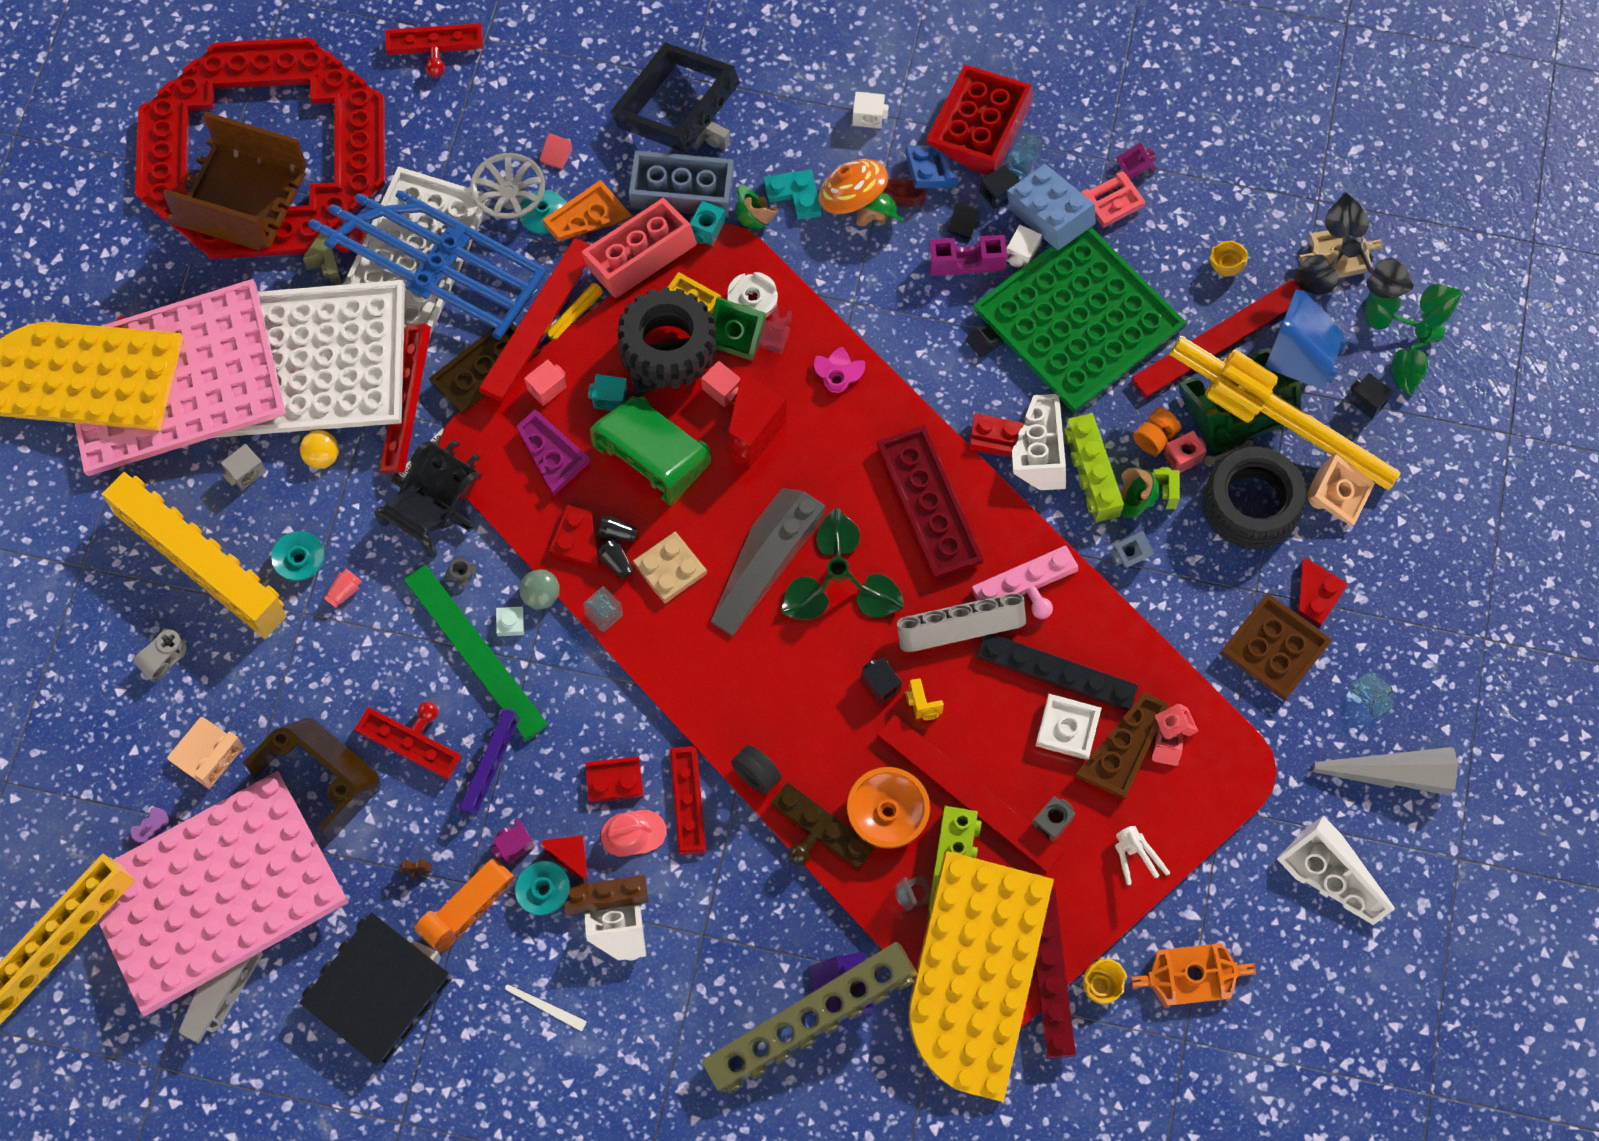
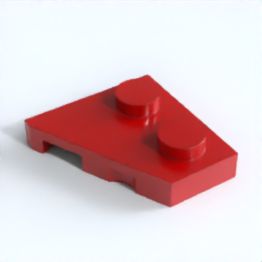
[549,505,599,569]
[1297,557,1348,628]

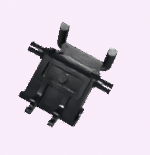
[374,440,482,558]

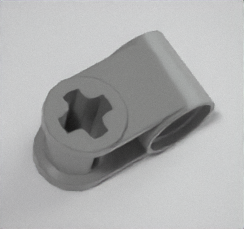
[133,630,187,682]

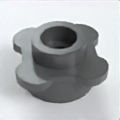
[445,557,477,587]

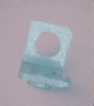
[895,875,931,912]

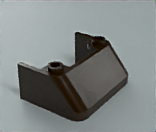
[243,718,381,843]

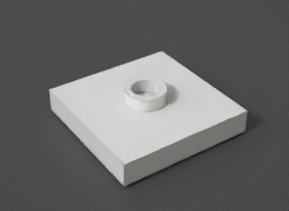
[1035,694,1101,760]

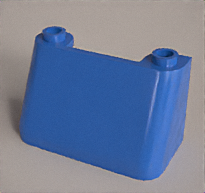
[1265,289,1348,390]

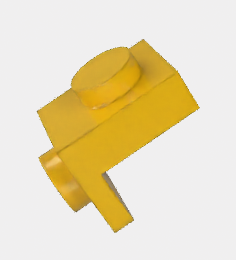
[905,678,944,720]

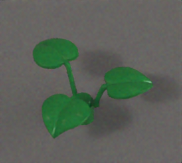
[1365,284,1463,395]

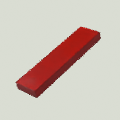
[670,746,706,855]

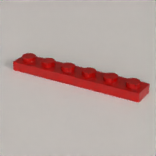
[379,323,431,475]

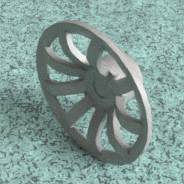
[471,153,545,219]

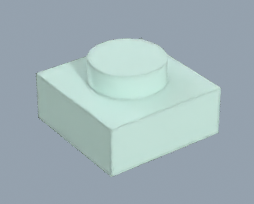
[496,607,524,637]

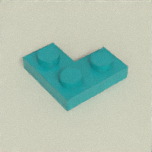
[764,169,821,220]

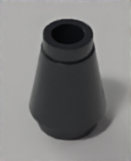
[598,515,638,543]
[597,540,634,580]

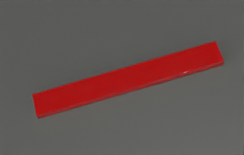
[479,238,591,402]
[1131,279,1302,400]
[877,715,1064,874]

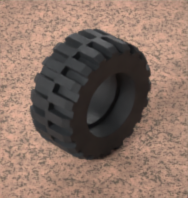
[617,288,716,389]

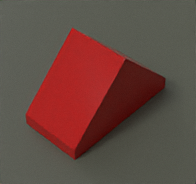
[541,835,588,884]

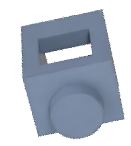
[1110,531,1154,569]

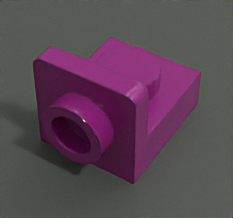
[1116,142,1158,179]

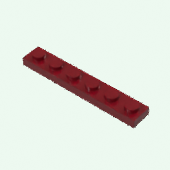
[1035,888,1076,1059]

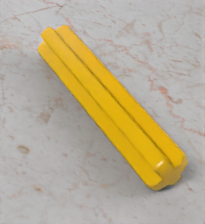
[546,283,603,341]

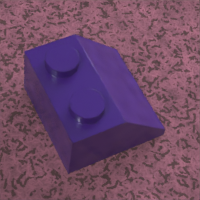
[808,952,873,1022]

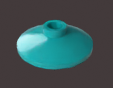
[519,190,566,235]
[271,531,325,581]
[515,861,570,915]

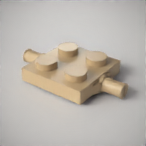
[1299,230,1383,278]

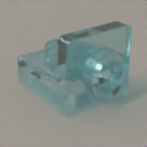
[1006,131,1042,176]

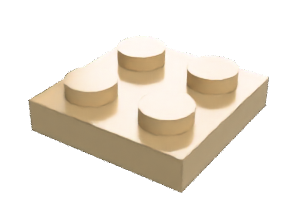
[633,532,707,604]

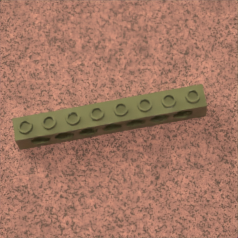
[701,942,918,1094]

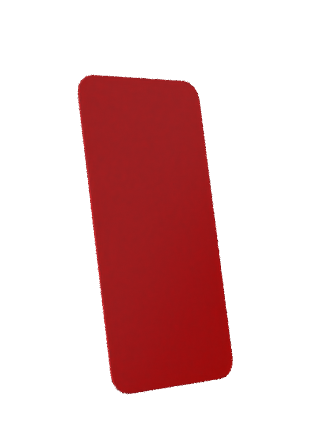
[438,224,1277,1028]

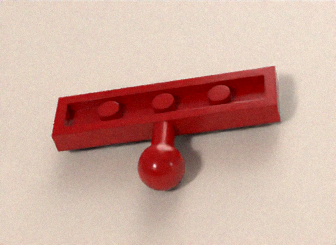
[385,23,483,78]
[354,701,463,781]

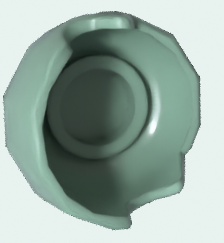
[520,569,560,611]

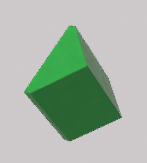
[712,297,766,361]

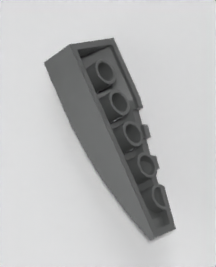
[711,488,825,637]

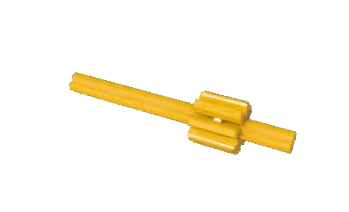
[1169,336,1400,490]

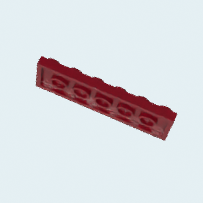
[876,425,984,580]

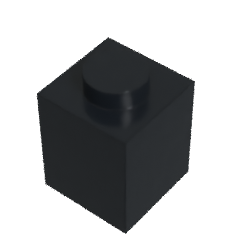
[979,165,1020,210]
[1348,373,1394,419]
[860,657,902,705]

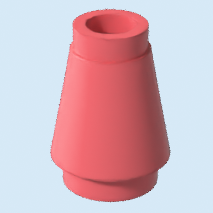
[324,568,362,608]

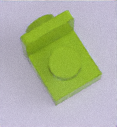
[1152,467,1180,509]

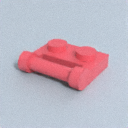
[1081,171,1145,228]

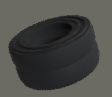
[731,745,781,794]

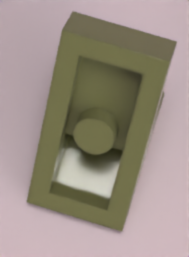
[303,234,342,286]

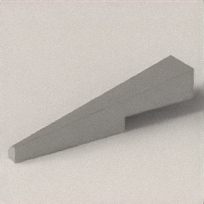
[1312,747,1458,796]

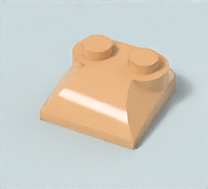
[1307,454,1375,526]

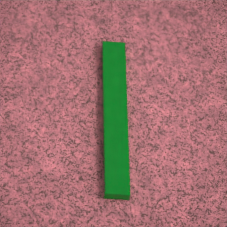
[404,564,548,742]

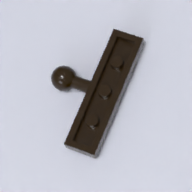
[770,782,875,871]

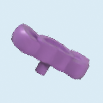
[130,807,169,844]

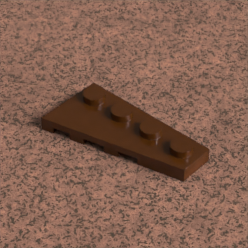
[1075,693,1169,800]

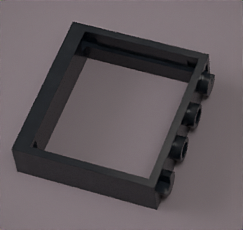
[610,42,740,153]

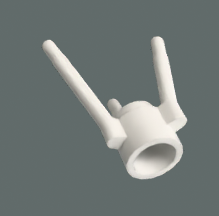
[1115,826,1170,885]

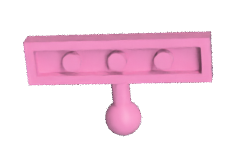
[972,546,1078,619]

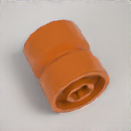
[1133,407,1181,456]

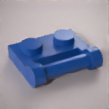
[905,145,959,188]

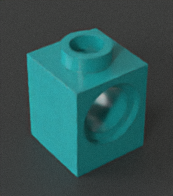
[690,200,725,246]
[588,374,628,411]

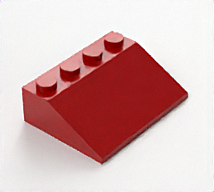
[926,64,1033,176]

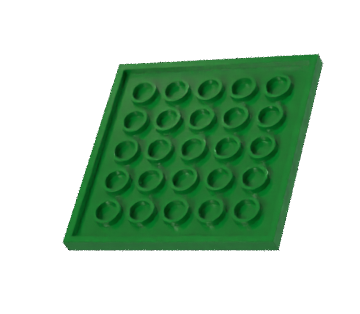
[973,227,1187,414]

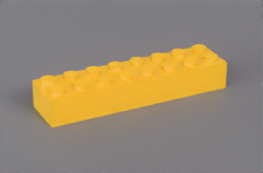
[102,472,287,639]

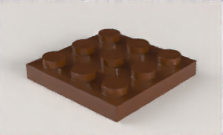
[1220,593,1332,701]

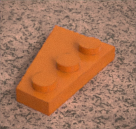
[542,180,632,242]

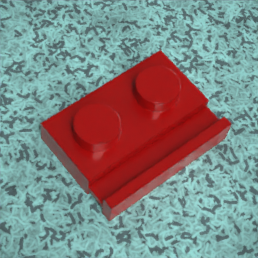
[969,413,1024,458]
[585,756,644,803]

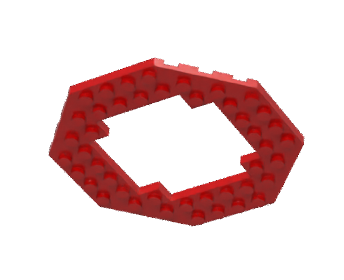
[135,38,386,259]

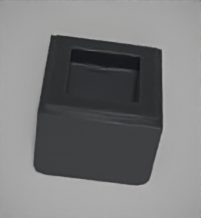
[947,203,980,240]
[966,324,1004,357]

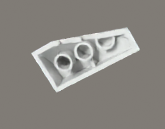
[1012,394,1066,490]

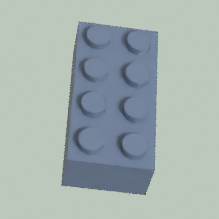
[629,151,734,218]

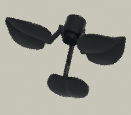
[1295,192,1414,298]

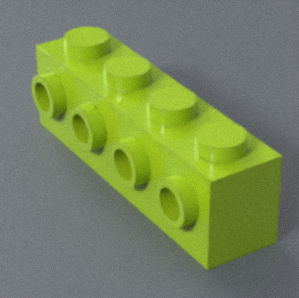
[1063,413,1124,523]
[927,806,981,920]

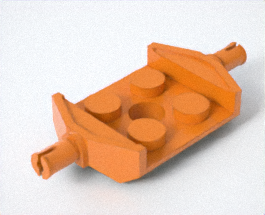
[1131,943,1256,1008]

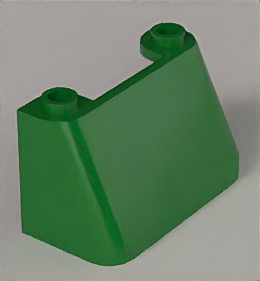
[590,396,711,506]

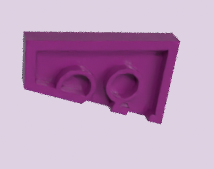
[517,410,590,496]

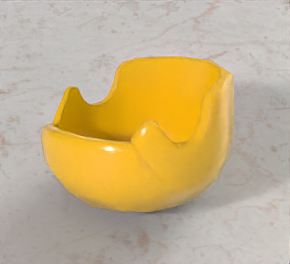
[1209,241,1248,277]
[300,430,340,469]
[1083,959,1127,1005]

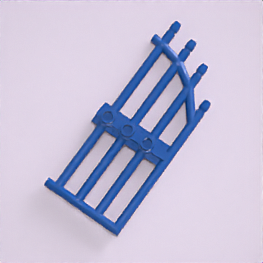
[308,190,548,340]

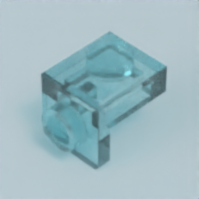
[1350,671,1395,718]

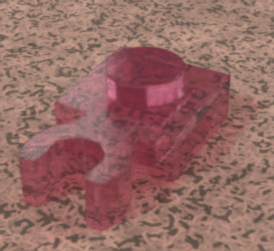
[758,307,792,354]

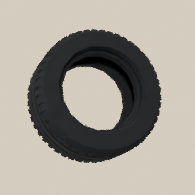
[1203,446,1307,550]

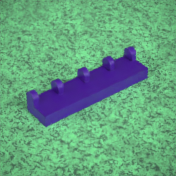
[455,708,520,817]

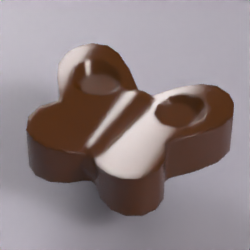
[399,859,432,879]

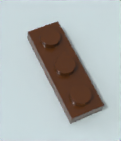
[564,875,649,915]

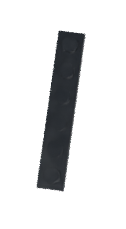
[977,634,1139,712]

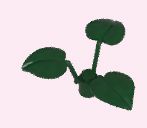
[781,508,904,620]

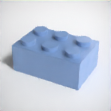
[1007,164,1096,250]

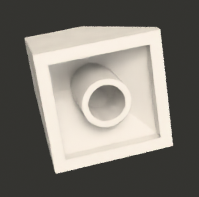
[585,904,646,960]

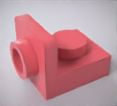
[1155,704,1199,739]

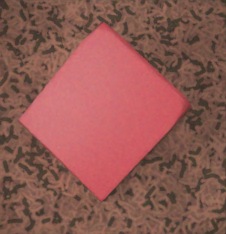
[540,133,572,170]
[1152,729,1184,766]

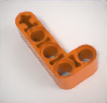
[414,858,515,955]

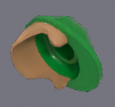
[735,184,778,229]
[856,193,904,226]
[1120,468,1160,518]

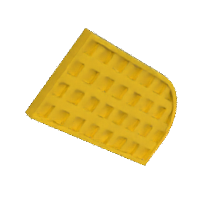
[0,322,184,431]
[908,851,1054,1102]

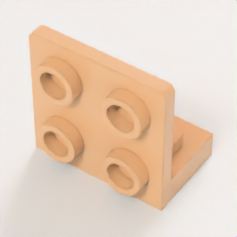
[167,717,244,790]

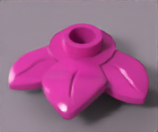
[814,347,865,393]

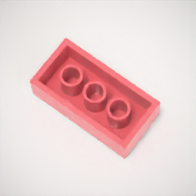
[582,198,697,299]

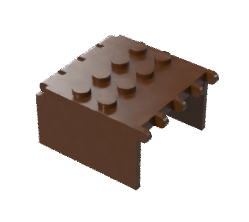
[163,112,307,251]

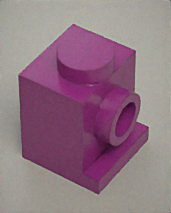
[489,818,535,865]

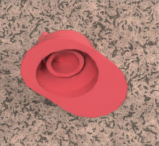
[601,810,666,857]

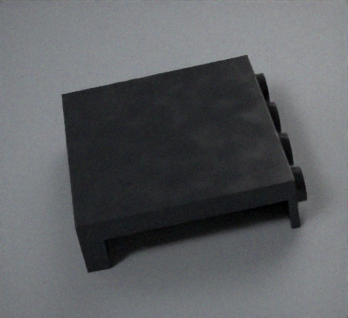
[299,912,454,1068]

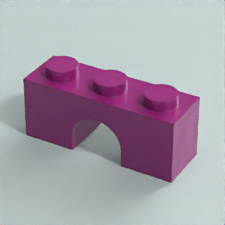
[928,235,1007,276]

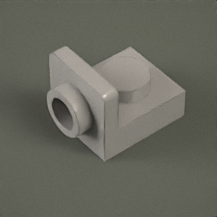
[692,121,730,151]

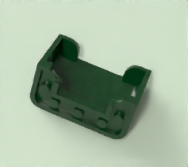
[1179,347,1301,452]

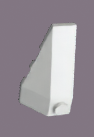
[1277,815,1395,925]

